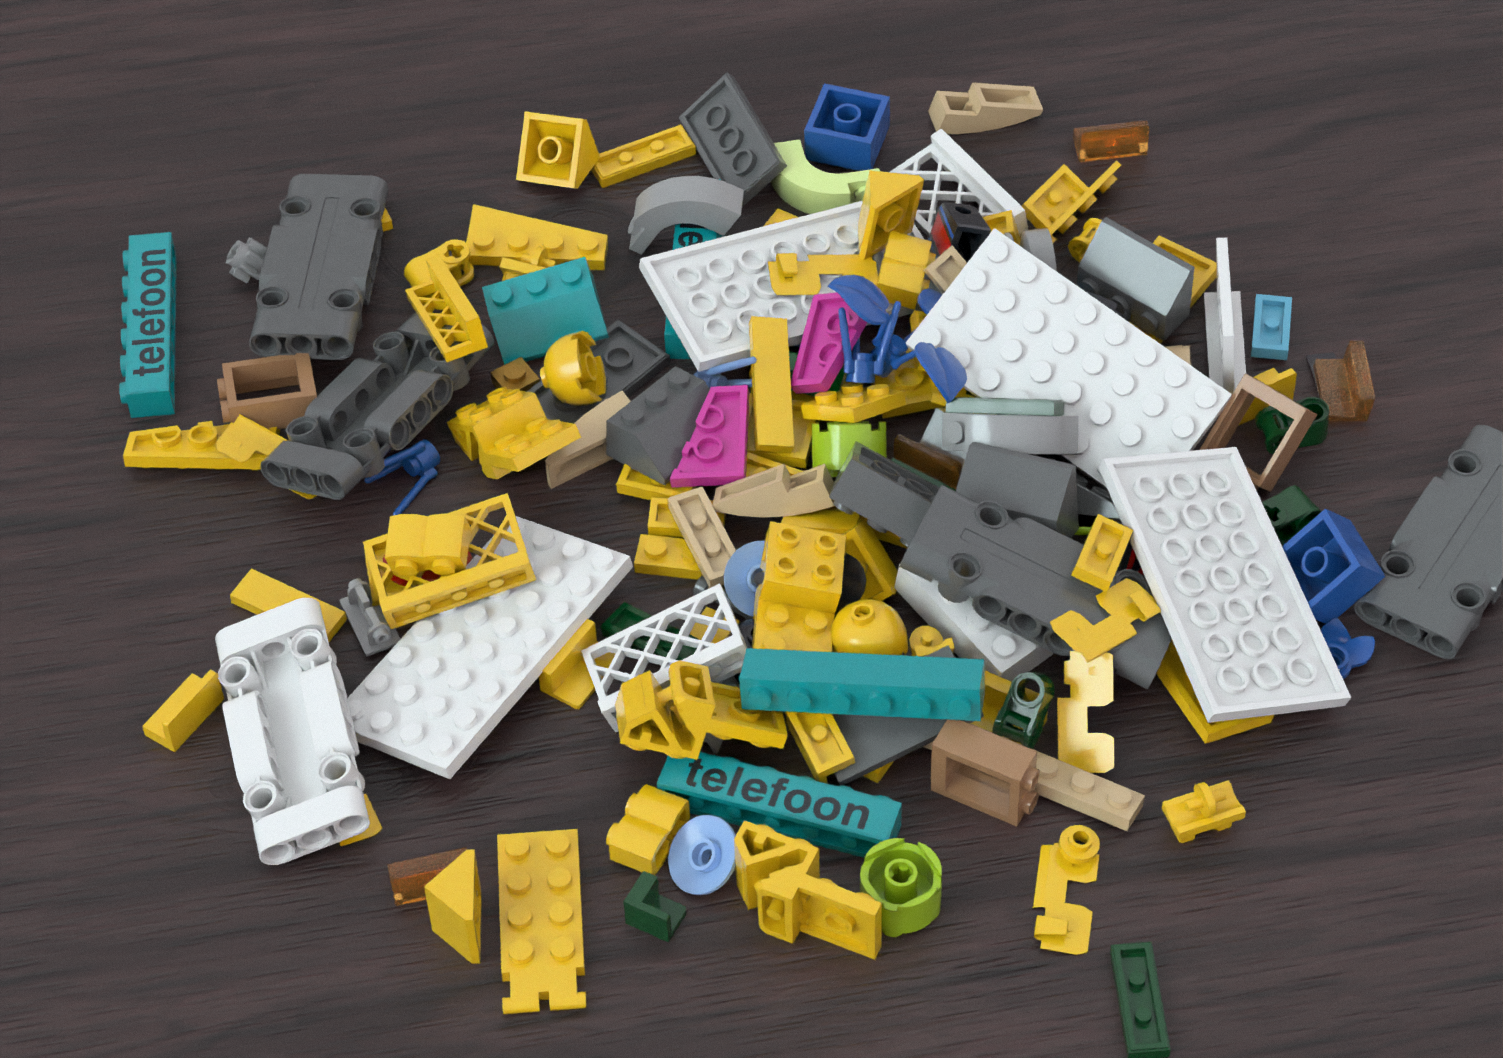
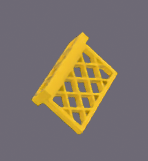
[363,493,536,629]

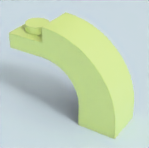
[771,139,880,214]

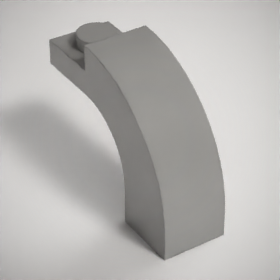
[628,176,744,255]
[942,413,1078,454]

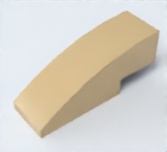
[928,83,1043,134]
[545,391,631,489]
[713,464,835,517]

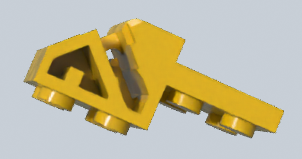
[447,387,581,479]
[752,521,846,652]
[615,660,788,760]
[734,820,882,960]

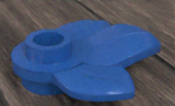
[1320,618,1375,679]

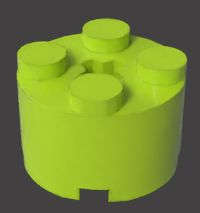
[812,421,887,477]
[860,838,942,937]

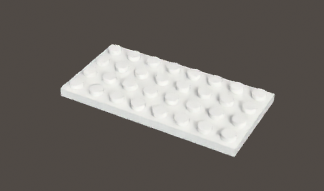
[639,201,943,372]
[905,228,1232,491]
[1098,447,1351,723]
[347,516,633,779]

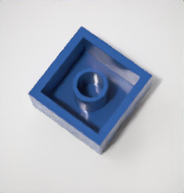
[804,83,890,171]
[1282,509,1386,624]

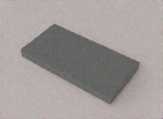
[678,72,787,207]
[527,320,670,424]
[832,645,984,786]

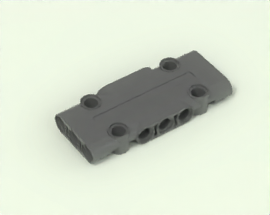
[249,174,389,360]
[260,312,494,500]
[1354,425,1503,659]
[899,485,1172,689]

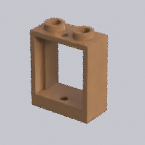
[217,353,317,430]
[1199,373,1317,492]
[931,720,1040,826]

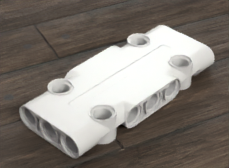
[215,598,370,865]

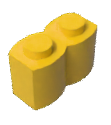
[876,231,936,310]
[385,514,471,576]
[606,784,690,875]

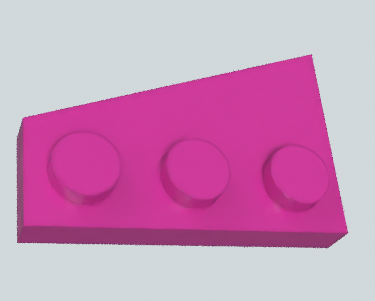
[791,292,867,394]
[670,385,750,487]

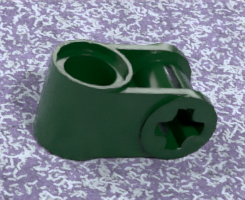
[1255,397,1330,454]
[1262,485,1322,544]
[992,672,1055,749]

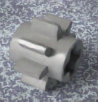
[226,237,267,283]

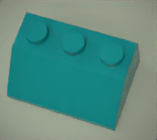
[482,257,609,365]

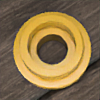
[1059,825,1100,864]

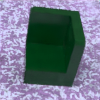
[623,871,687,943]

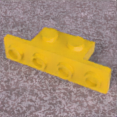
[1022,160,1121,243]

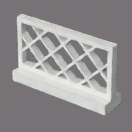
[890,129,1028,237]
[1204,238,1246,394]
[581,583,748,733]

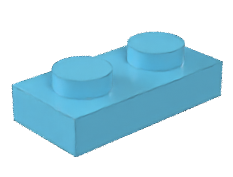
[1251,294,1292,360]

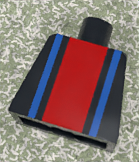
[928,202,991,263]

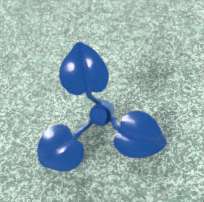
[827,275,967,404]

